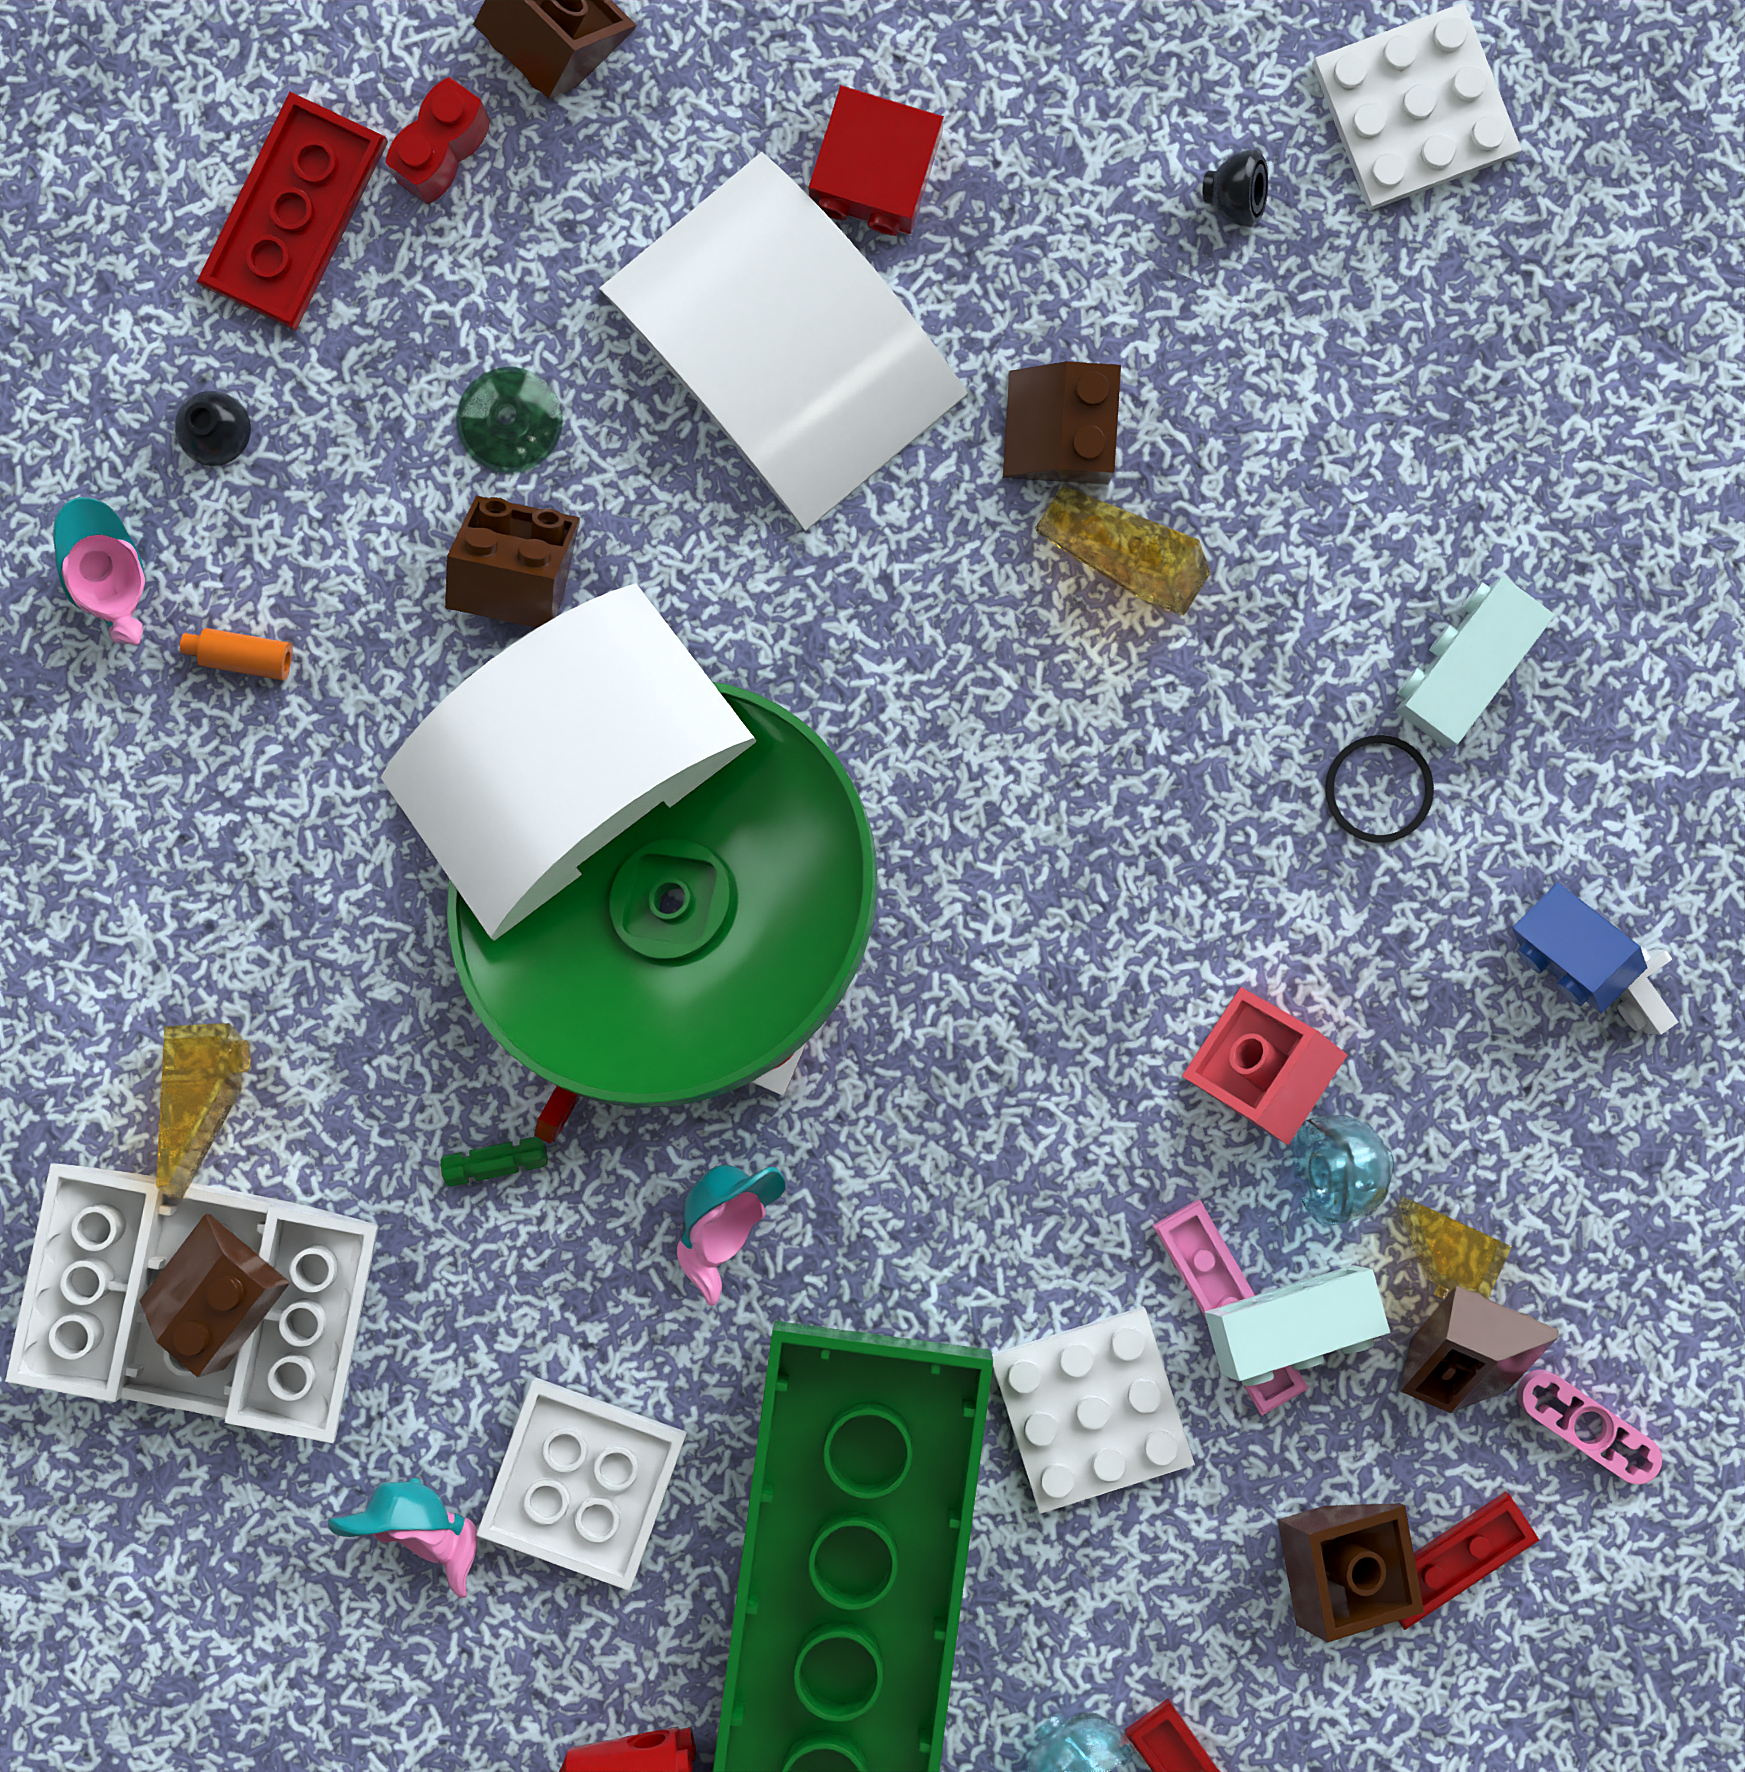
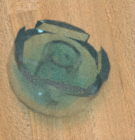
[1292,1115,1394,1227]
[1027,1712,1138,1772]

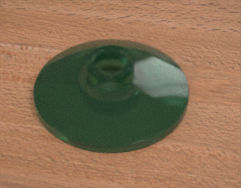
[456,367,563,473]

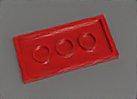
[196,91,388,331]

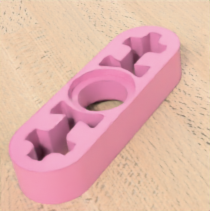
[1517,1370,1662,1484]

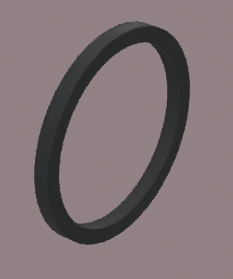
[1325,735,1434,843]

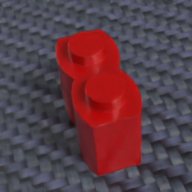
[385,77,490,204]

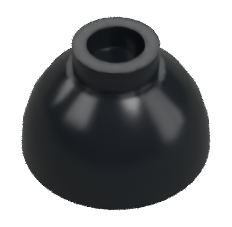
[1202,150,1268,227]
[175,391,251,466]

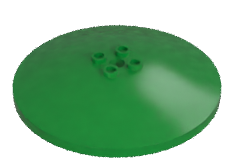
[447,681,877,1108]

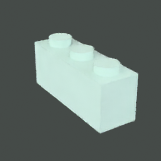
[1395,576,1555,749]
[1204,1265,1390,1386]

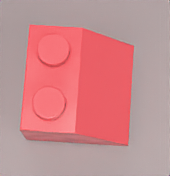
[1182,987,1348,1145]

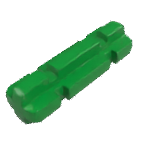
[440,1136,548,1187]

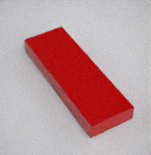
[1398,1491,1540,1630]

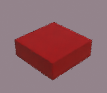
[534,1086,579,1144]

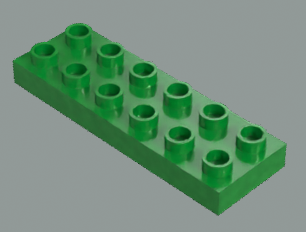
[713,1321,993,1772]

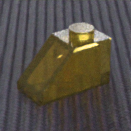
[1397,1196,1512,1299]

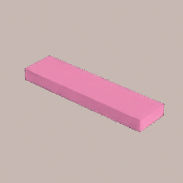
[1152,1199,1308,1416]

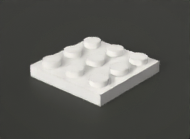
[1312,2,1522,211]
[992,1306,1195,1514]
[476,1377,687,1591]

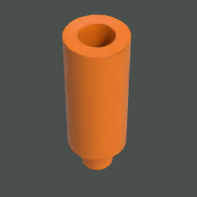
[180,628,293,681]

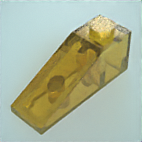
[1035,486,1211,616]
[156,1023,251,1199]

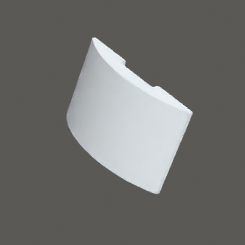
[599,152,968,531]
[380,583,757,941]
[5,1163,379,1443]

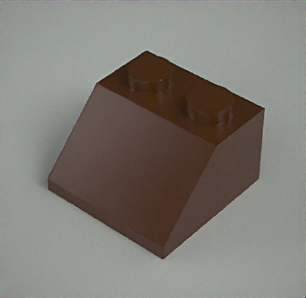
[473,0,637,99]
[1002,361,1121,485]
[139,1214,290,1378]
[1278,1503,1424,1643]

